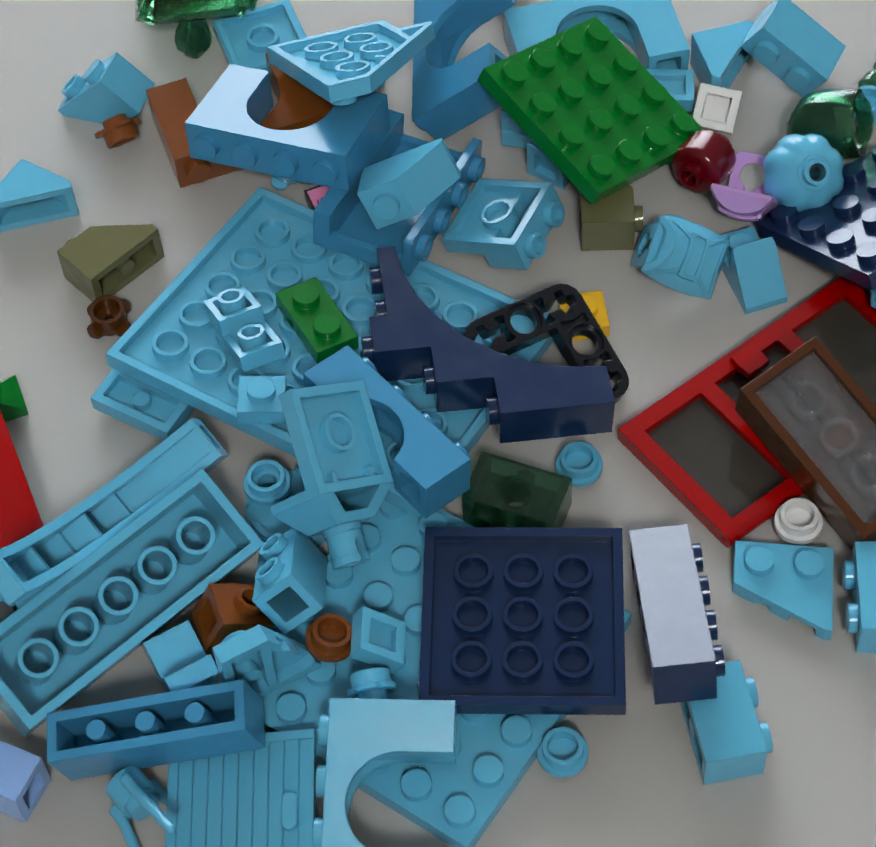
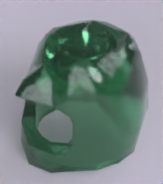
[785,88,875,161]

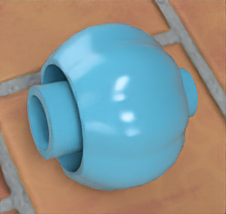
[763,133,844,212]

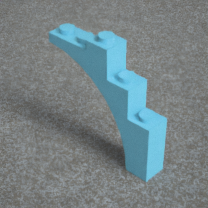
[0,418,229,608]

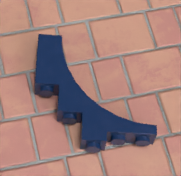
[361,246,615,443]

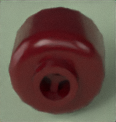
[671,129,736,194]

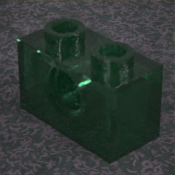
[462,451,572,528]

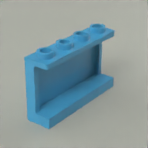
[314,109,486,276]

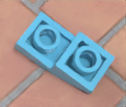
[203,286,285,372]

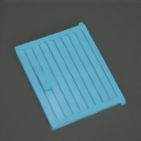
[165,728,316,847]

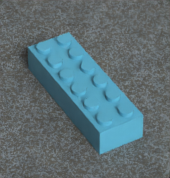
[0,468,264,738]

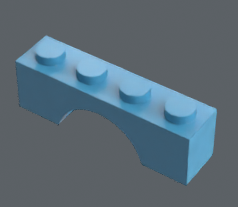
[303,345,471,519]

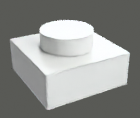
[693,83,742,135]

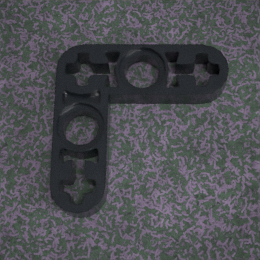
[463,284,629,404]

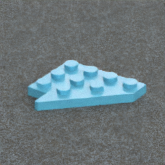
[267,20,435,106]

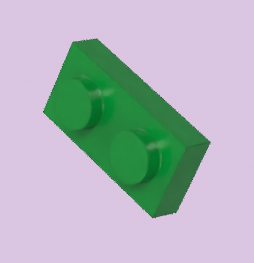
[276,277,359,364]

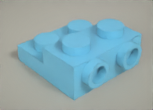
[441,178,565,270]

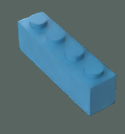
[47,679,265,780]

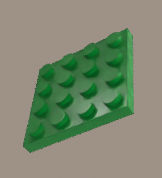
[477,16,703,205]

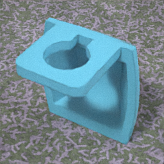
[630,215,731,299]

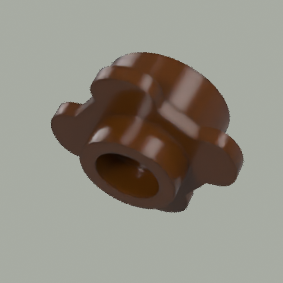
[87,295,131,339]

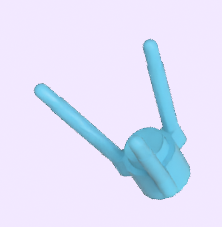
[106,766,176,847]

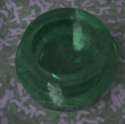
[175,17,211,59]

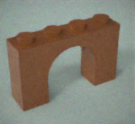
[146,53,334,188]

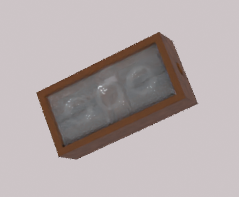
[735,336,876,551]

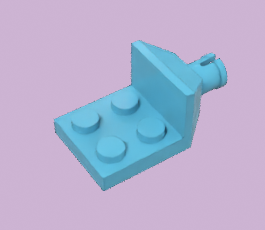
[270,380,393,570]

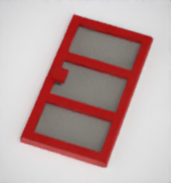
[617,276,876,548]

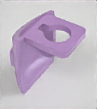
[710,151,779,222]

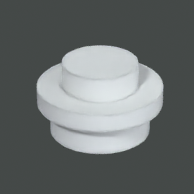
[774,498,823,545]

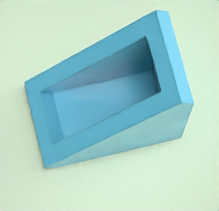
[690,21,754,89]
[0,159,79,232]

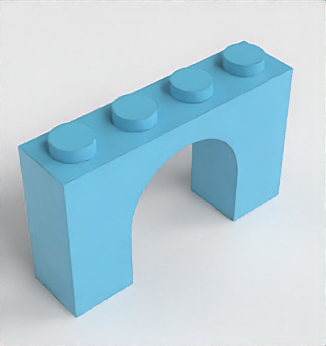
[503,0,690,69]
[313,698,457,847]

